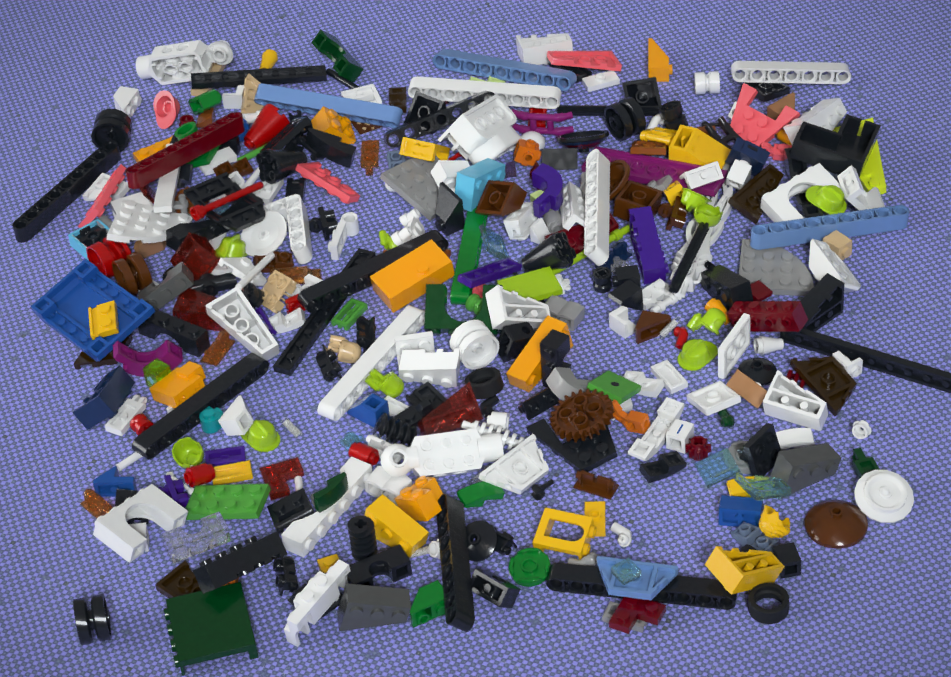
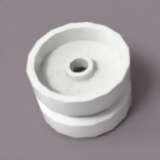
[449,320,499,370]

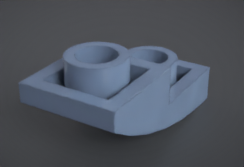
[387,150,406,169]
[731,522,778,553]

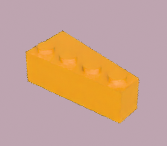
[506,315,574,392]

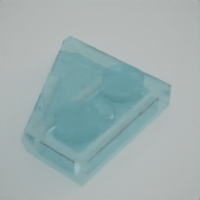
[735,473,792,501]

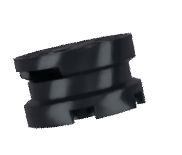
[241,283,265,309]

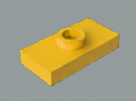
[585,501,606,537]

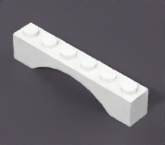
[281,457,372,557]

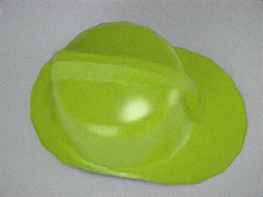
[806,185,847,215]
[681,188,712,212]
[212,234,247,261]
[677,339,718,371]
[240,420,280,452]

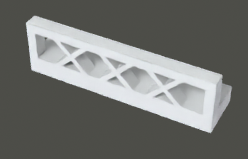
[560,181,585,231]

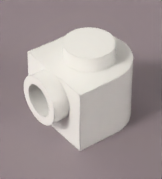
[487,411,510,432]

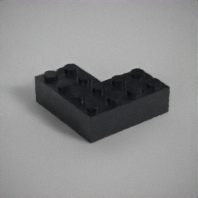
[789,114,881,178]

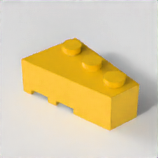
[364,494,429,558]
[705,546,785,595]

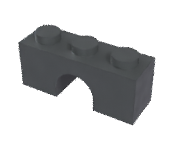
[138,262,194,310]

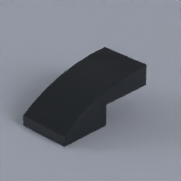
[639,451,687,483]

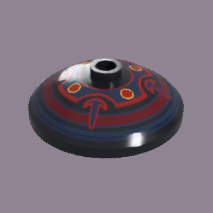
[556,130,609,153]

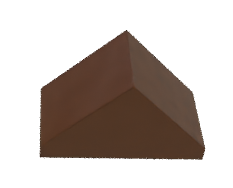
[635,310,671,344]

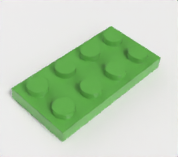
[185,484,271,520]

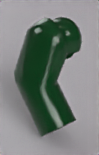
[718,409,735,428]

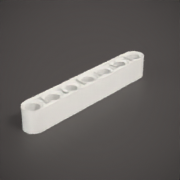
[731,61,851,84]

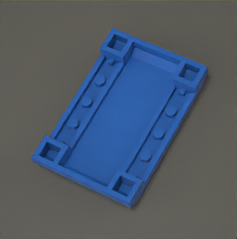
[30,259,156,362]

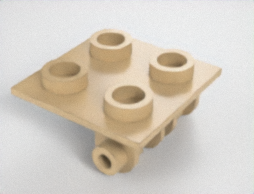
[261,270,297,314]

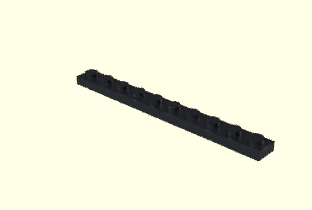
[273,248,375,376]
[780,328,951,393]

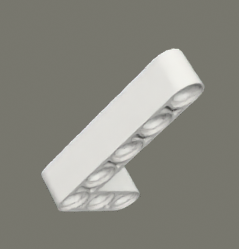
[263,194,313,264]

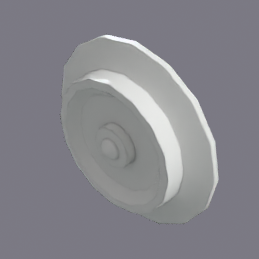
[241,211,287,257]
[854,470,914,523]

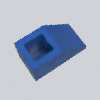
[347,393,390,427]

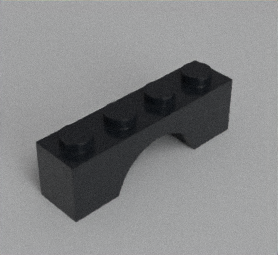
[138,309,210,357]

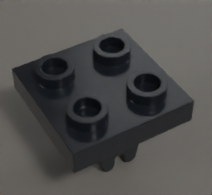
[737,423,781,476]

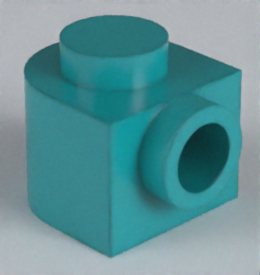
[199,406,223,434]

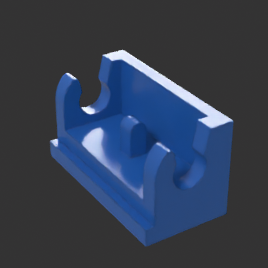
[719,495,763,528]

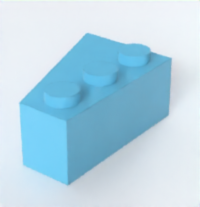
[455,158,506,212]

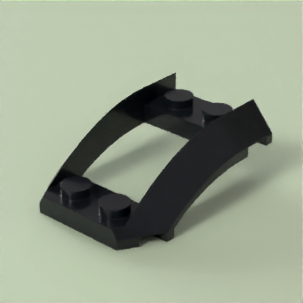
[183,172,265,232]

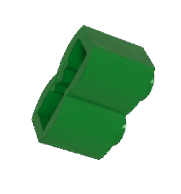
[188,89,222,115]

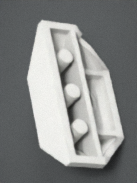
[809,239,861,293]

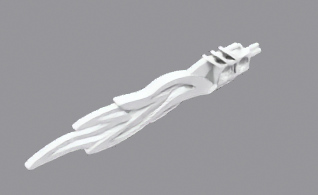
[670,163,733,300]

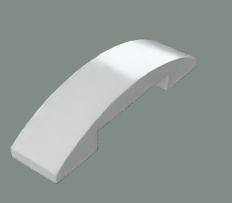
[628,397,685,461]

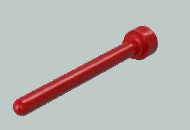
[190,182,264,221]

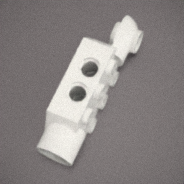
[136,40,233,85]
[381,428,504,478]

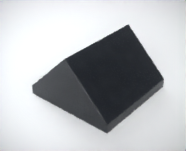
[404,91,446,135]

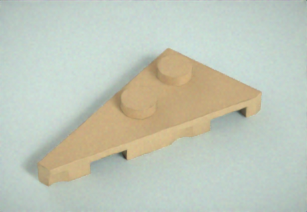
[241,74,264,114]

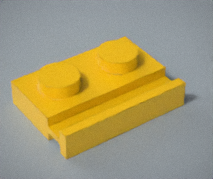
[88,300,119,340]

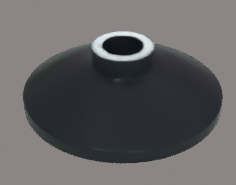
[738,358,777,386]
[466,521,498,562]

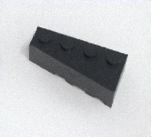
[193,531,287,594]

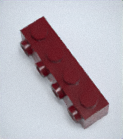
[727,300,808,332]

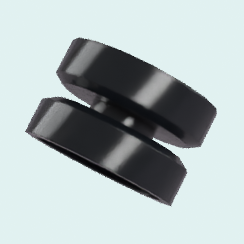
[604,97,646,142]
[91,109,132,151]
[73,594,112,645]

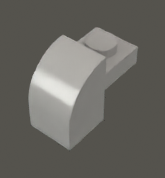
[546,367,592,401]

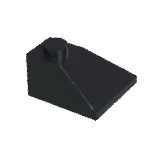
[622,77,662,108]
[435,182,465,236]

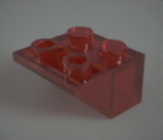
[170,232,220,280]

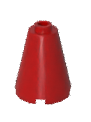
[244,104,290,150]

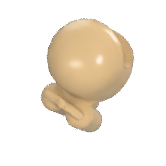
[327,335,361,364]

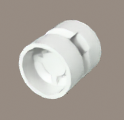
[694,71,720,95]

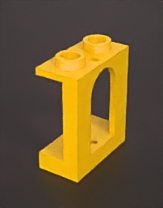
[399,137,450,162]
[532,507,597,560]

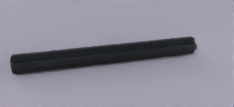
[557,105,660,116]
[669,222,709,293]

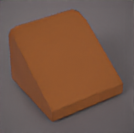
[196,108,215,128]

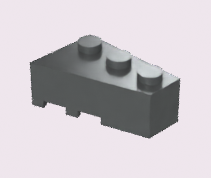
[770,443,842,499]
[337,583,411,631]

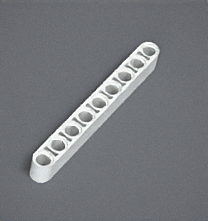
[408,76,562,109]
[584,149,610,266]
[317,305,425,421]

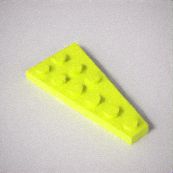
[833,118,886,195]

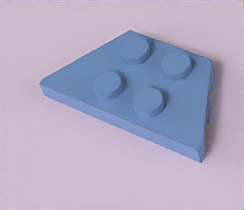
[596,556,678,600]

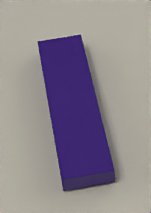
[457,257,522,288]

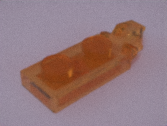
[361,140,380,176]
[270,266,322,284]

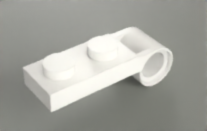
[328,212,359,260]

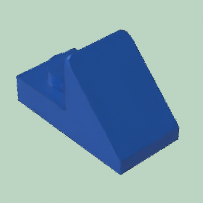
[93,466,137,497]

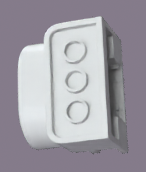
[438,94,522,165]

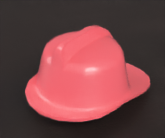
[153,90,180,129]

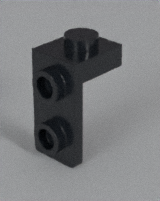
[177,164,193,188]

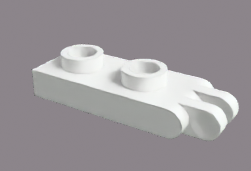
[105,394,147,436]

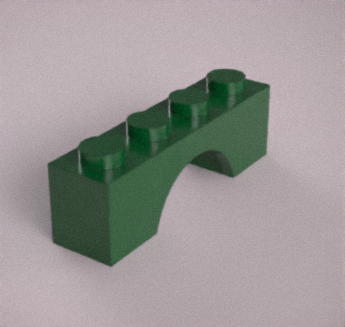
[311,29,363,82]

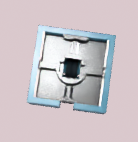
[68,219,110,261]

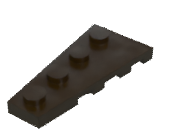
[728,164,784,225]

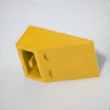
[669,124,731,169]

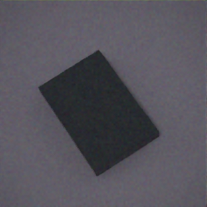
[260,117,311,153]

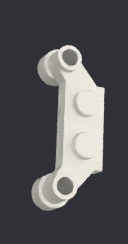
[391,208,425,246]

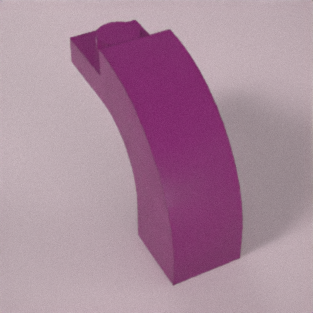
[113,340,183,377]

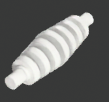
[461,420,524,451]

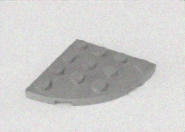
[380,155,439,221]
[739,239,814,296]

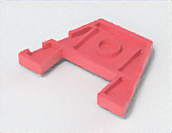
[730,83,800,147]

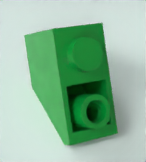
[410,580,445,628]

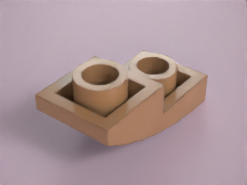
[726,369,767,409]

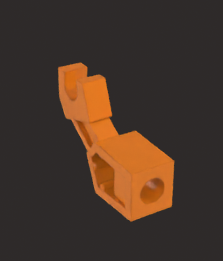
[612,400,651,434]

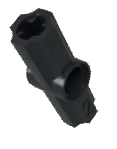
[182,272,237,299]

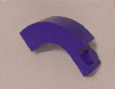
[532,163,564,218]

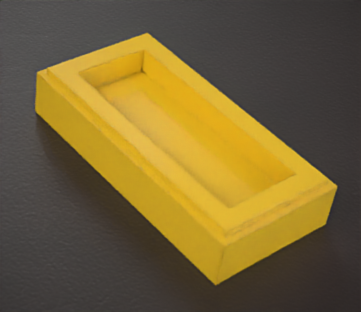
[212,460,253,485]

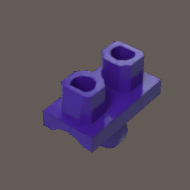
[158,475,189,507]

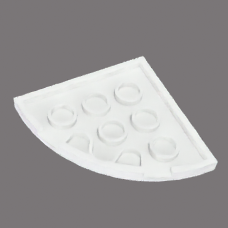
[106,200,193,244]

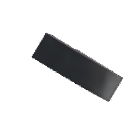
[305,127,356,168]

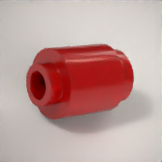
[348,442,379,466]
[184,463,215,487]

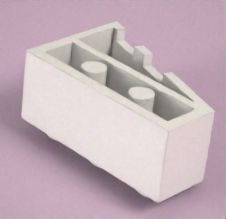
[516,33,573,65]
[485,285,551,330]
[399,348,460,388]
[763,370,828,431]

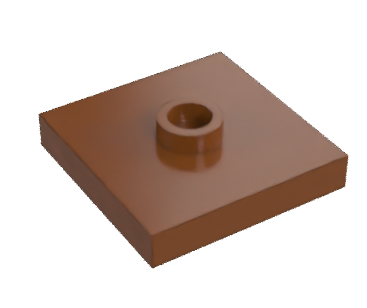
[630,140,669,156]

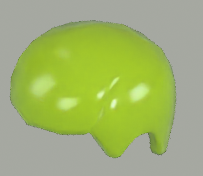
[694,203,723,227]
[172,437,204,469]

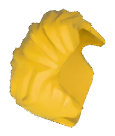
[758,505,790,538]

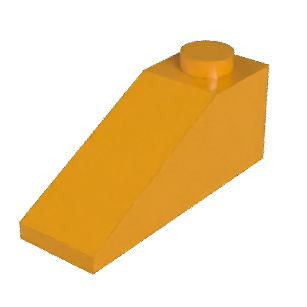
[648,38,673,82]

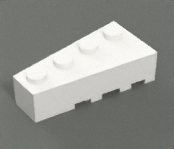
[783,98,847,145]
[205,286,280,361]

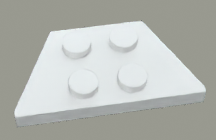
[478,434,549,495]

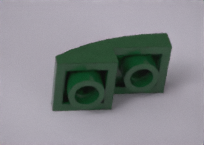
[313,472,348,513]

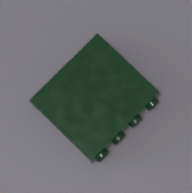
[163,582,258,676]

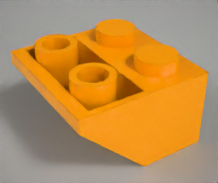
[311,106,356,144]

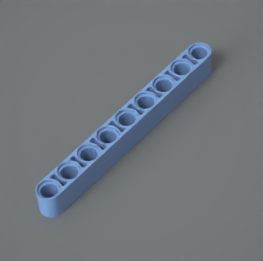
[432,49,577,91]
[254,83,403,128]
[750,205,909,250]

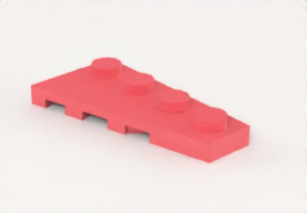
[547,51,622,71]
[295,162,360,204]
[78,164,126,228]

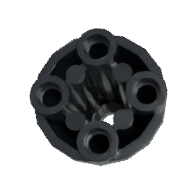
[256,149,307,184]
[522,231,576,271]

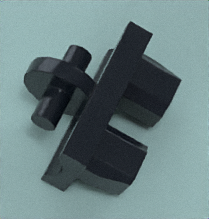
[309,206,338,241]

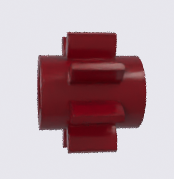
[686,436,711,461]

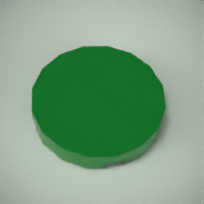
[509,548,551,587]

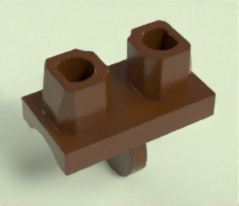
[658,196,688,231]

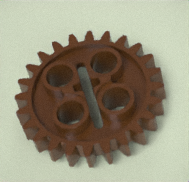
[550,388,615,442]

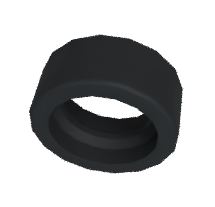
[464,367,504,399]
[748,583,789,624]

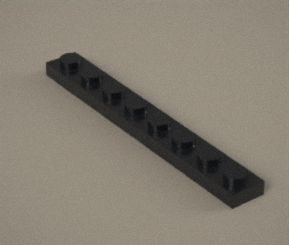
[191,65,327,89]

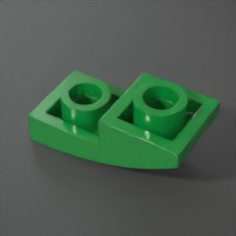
[457,481,505,508]

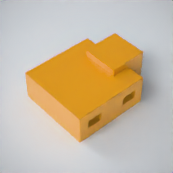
[149,361,206,409]

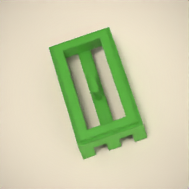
[331,298,368,331]

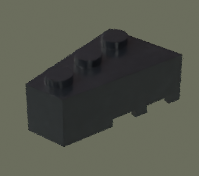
[701,265,753,311]
[801,273,845,332]

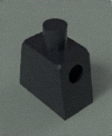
[498,322,538,363]

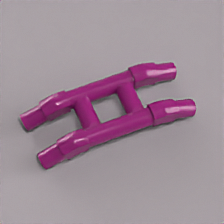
[512,109,574,136]

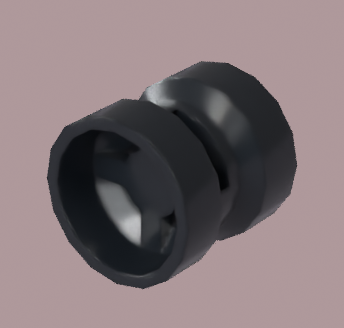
[593,267,612,293]

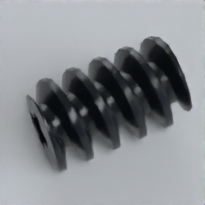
[373,413,417,447]
[347,516,378,561]

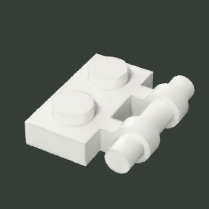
[642,278,678,313]

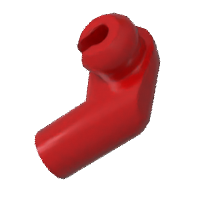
[674,326,688,350]

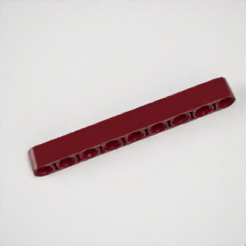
[126,112,245,189]

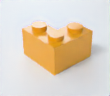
[394,476,443,522]

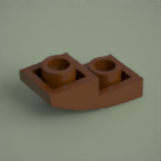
[213,157,254,177]
[253,251,294,273]

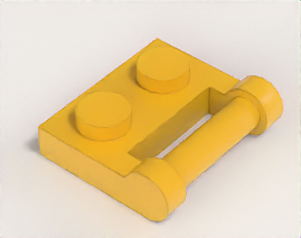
[640,127,677,146]

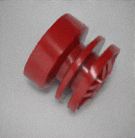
[86,237,131,278]

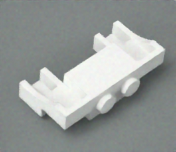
[284,560,350,647]

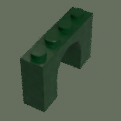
[424,284,503,336]

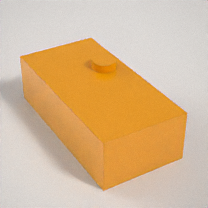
[370,239,455,313]

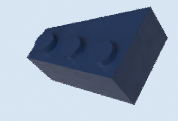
[73,366,135,430]

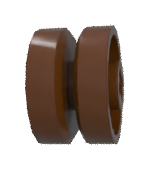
[111,252,152,296]

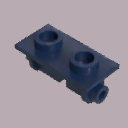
[595,241,632,273]

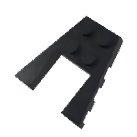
[526,419,617,472]

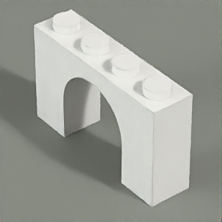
[760,163,846,222]
[93,484,188,563]

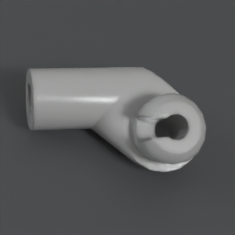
[567,552,598,567]

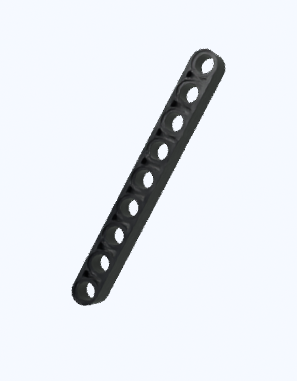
[12,140,121,243]
[297,230,449,313]
[132,353,269,460]
[437,494,475,632]
[546,563,737,610]

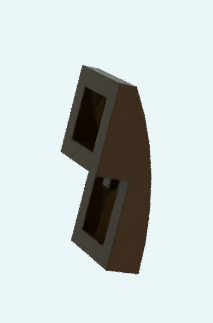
[389,87,407,113]

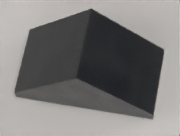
[608,280,643,311]

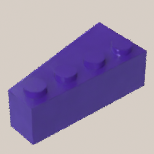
[629,206,669,285]

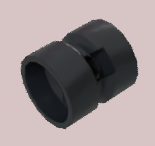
[659,100,688,130]

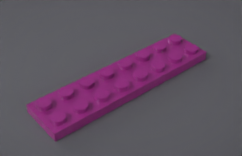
[582,146,728,197]

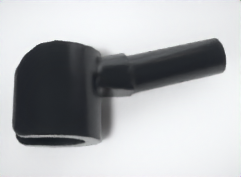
[531,479,554,501]

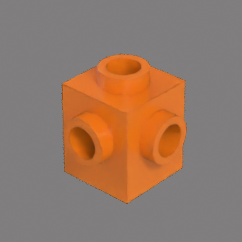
[513,139,541,166]

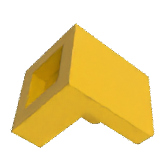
[663,180,683,206]

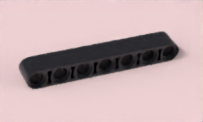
[383,91,495,147]

